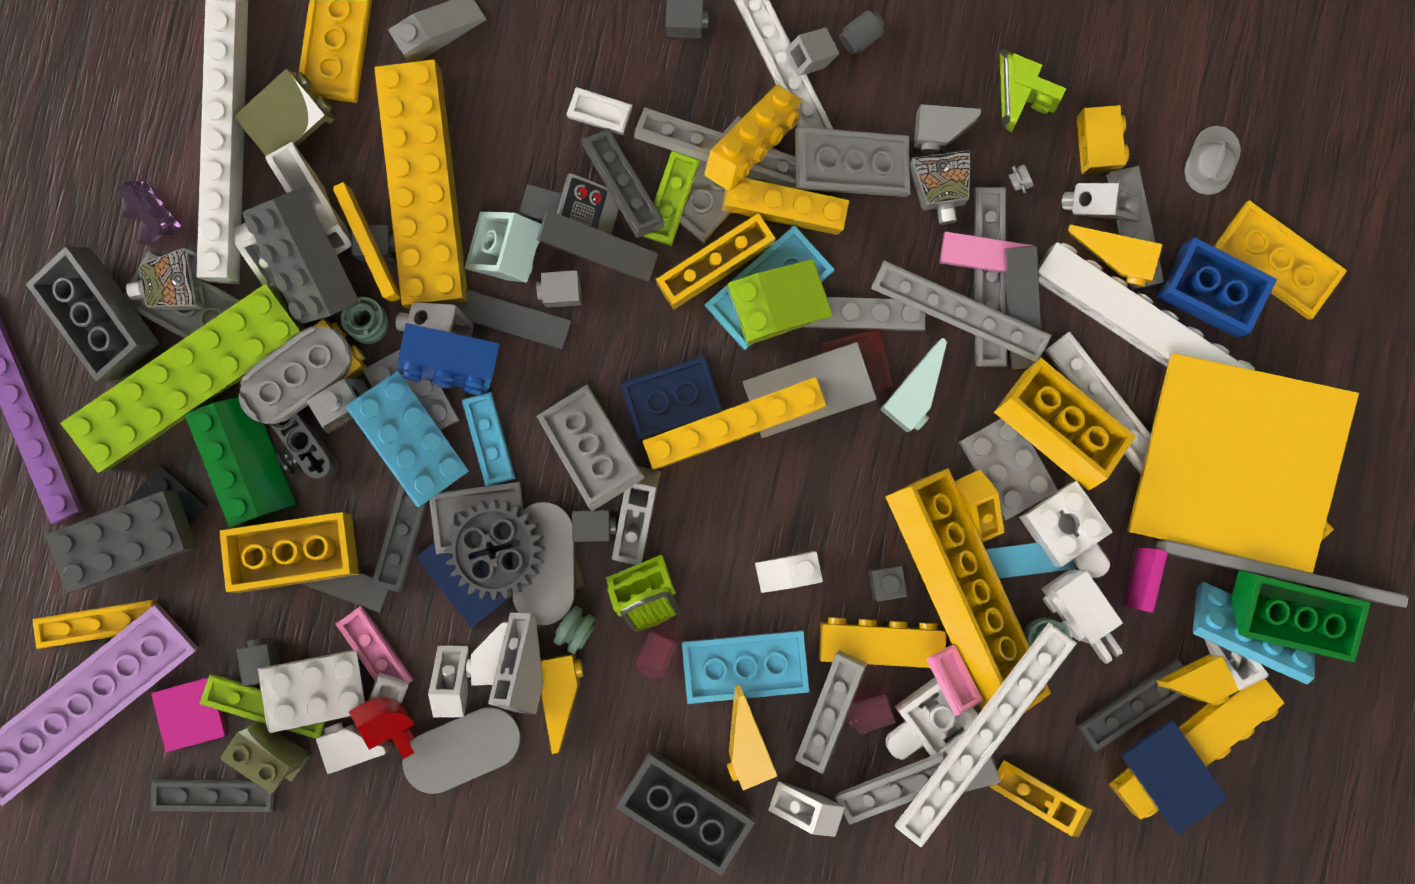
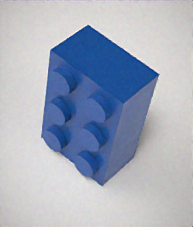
[1156,237,1277,338]
[397,323,499,395]

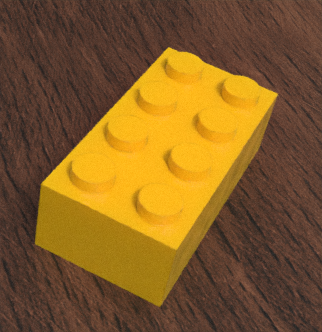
[994,358,1136,491]
[220,512,359,593]

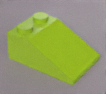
[727,259,833,346]

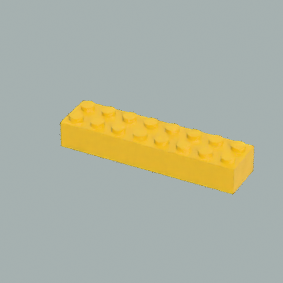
[375,59,467,311]
[885,468,1051,714]

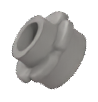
[1008,164,1034,193]

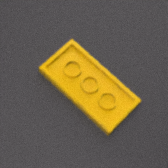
[299,0,372,103]
[1213,200,1347,320]

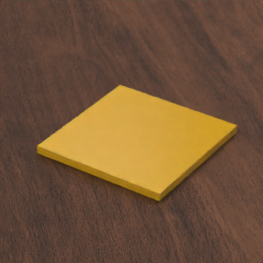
[1127,353,1359,573]

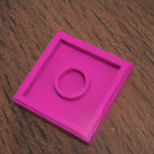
[1123,548,1168,613]
[151,677,228,752]

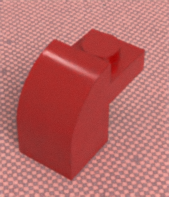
[348,697,414,759]

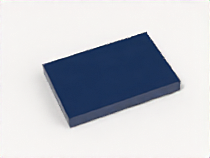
[620,355,724,441]
[416,542,513,628]
[1120,719,1228,835]

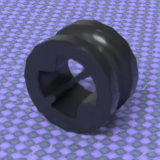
[275,446,301,475]

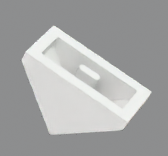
[1205,639,1268,690]

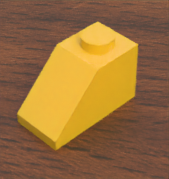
[955,469,1005,543]
[1156,654,1239,705]

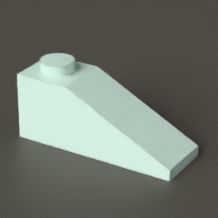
[880,338,947,432]

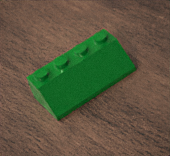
[185,397,298,528]
[1231,570,1371,663]

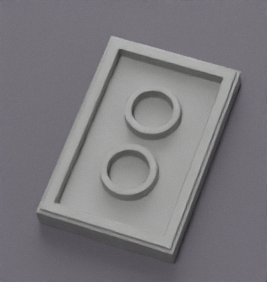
[429,482,524,554]

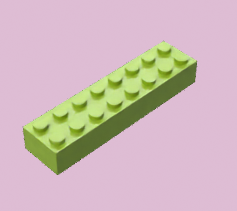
[60,283,305,473]

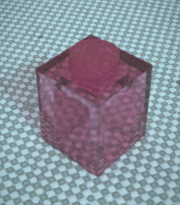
[635,630,678,680]
[847,690,895,735]

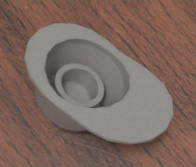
[1184,126,1241,195]

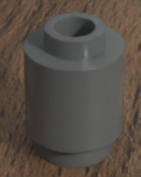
[839,10,885,54]

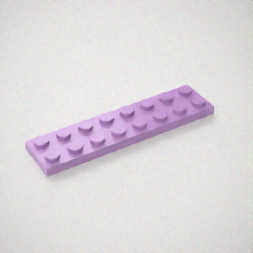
[0,603,198,806]

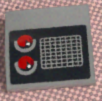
[557,173,619,235]

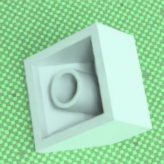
[464,212,541,282]

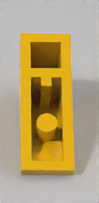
[1068,225,1162,287]
[540,653,584,754]
[727,684,777,790]
[989,760,1093,837]

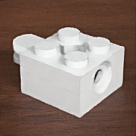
[1019,481,1112,578]
[1041,569,1123,664]
[886,677,978,760]

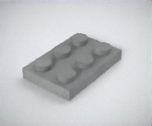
[363,350,460,431]
[959,418,1058,520]

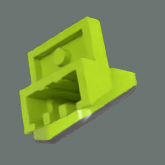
[999,49,1066,132]
[606,554,679,631]

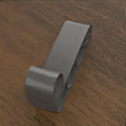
[270,410,338,479]

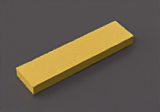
[333,182,401,302]
[32,599,157,649]

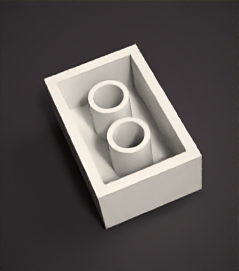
[258,650,365,733]

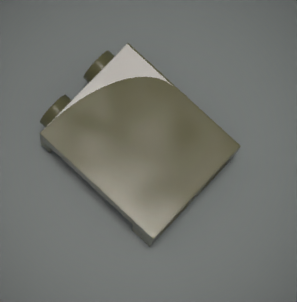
[233,69,335,156]
[221,722,312,793]

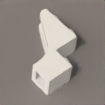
[266,142,352,255]

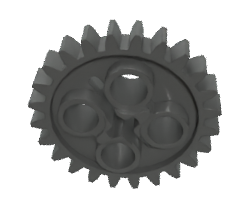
[444,500,545,600]

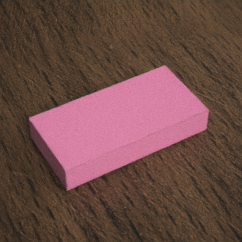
[926,644,984,716]

